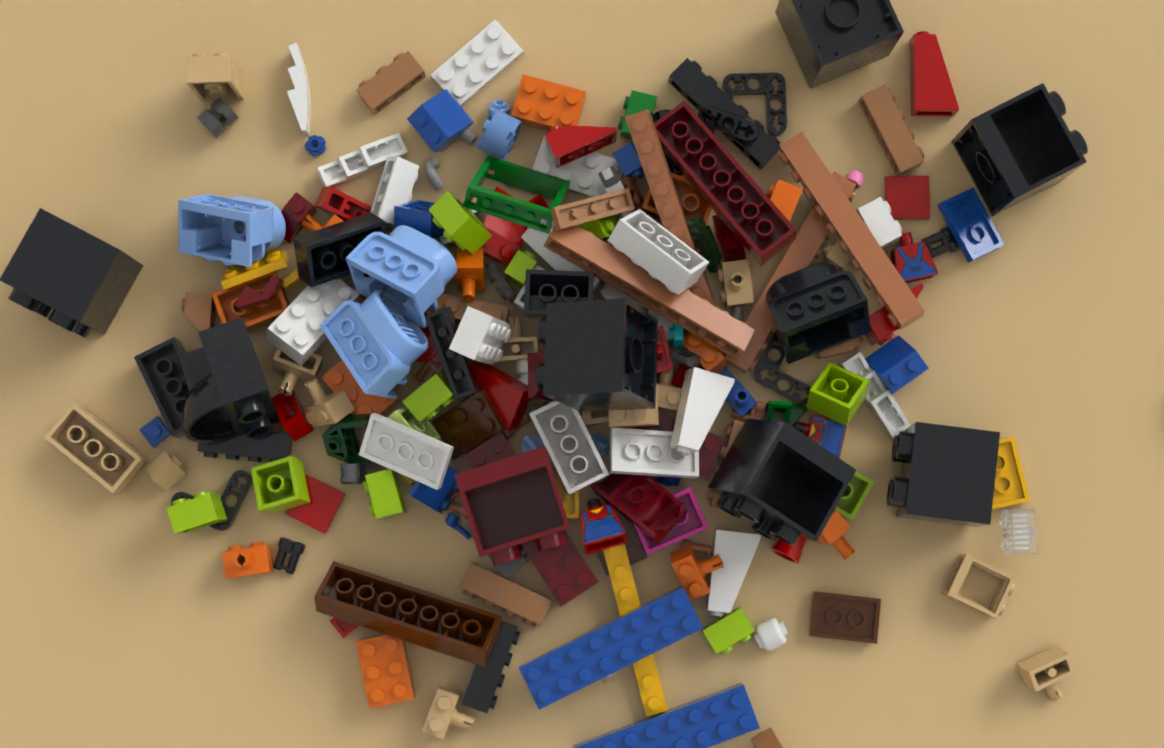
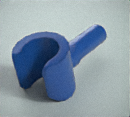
[445,513,471,539]

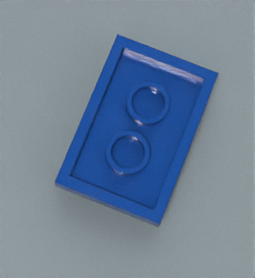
[937,188,1005,263]

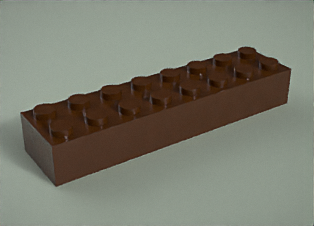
[314,561,502,667]

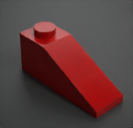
[314,187,372,221]

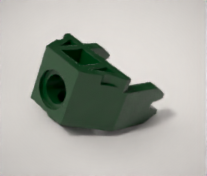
[322,413,373,464]

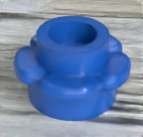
[305,135,326,156]

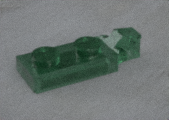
[689,218,722,273]

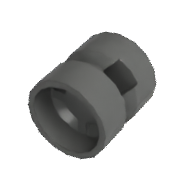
[197,97,239,138]

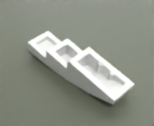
[287,43,311,137]
[316,133,408,187]
[840,350,911,438]

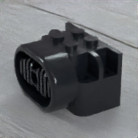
[766,263,871,364]

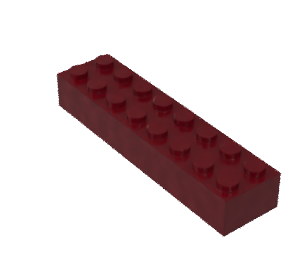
[654,101,797,266]
[464,432,598,606]

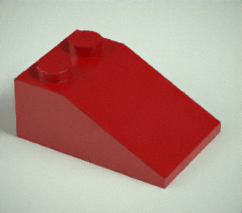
[545,125,617,168]
[479,187,527,266]
[865,283,924,346]

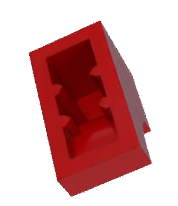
[272,390,314,441]

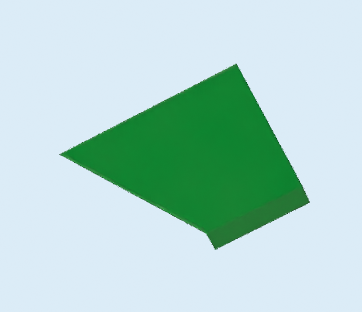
[765,401,808,427]

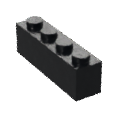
[424,307,481,400]
[197,432,292,462]
[462,620,521,713]

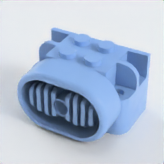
[178,194,286,267]
[346,225,457,329]
[320,289,428,399]

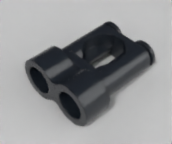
[921,226,960,258]
[273,537,306,574]

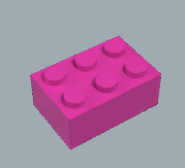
[631,487,709,555]

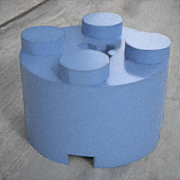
[476,108,522,161]

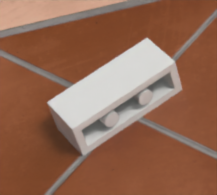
[370,156,419,228]

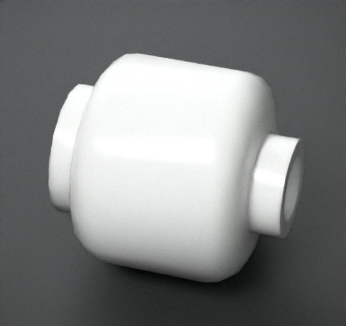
[754,618,789,651]

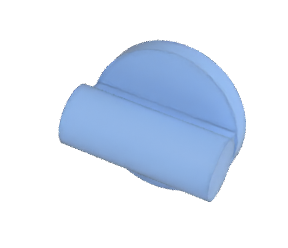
[488,100,510,118]
[591,433,610,458]
[522,434,544,453]

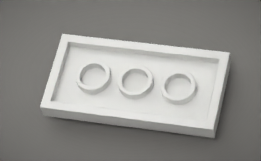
[431,19,524,107]
[532,135,623,197]
[359,413,454,490]
[610,427,699,479]

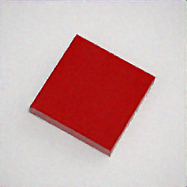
[884,176,931,220]
[285,474,346,534]

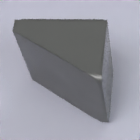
[669,348,701,368]

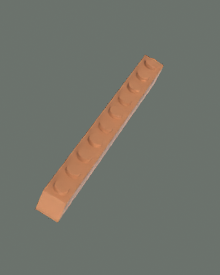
[625,108,718,308]
[779,132,924,330]
[724,172,857,374]
[544,225,755,359]

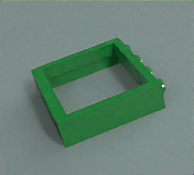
[463,156,571,234]

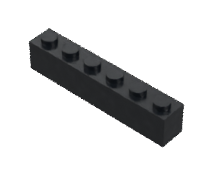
[668,58,780,170]

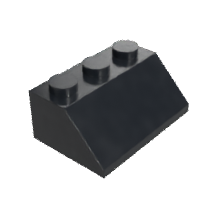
[524,269,594,318]

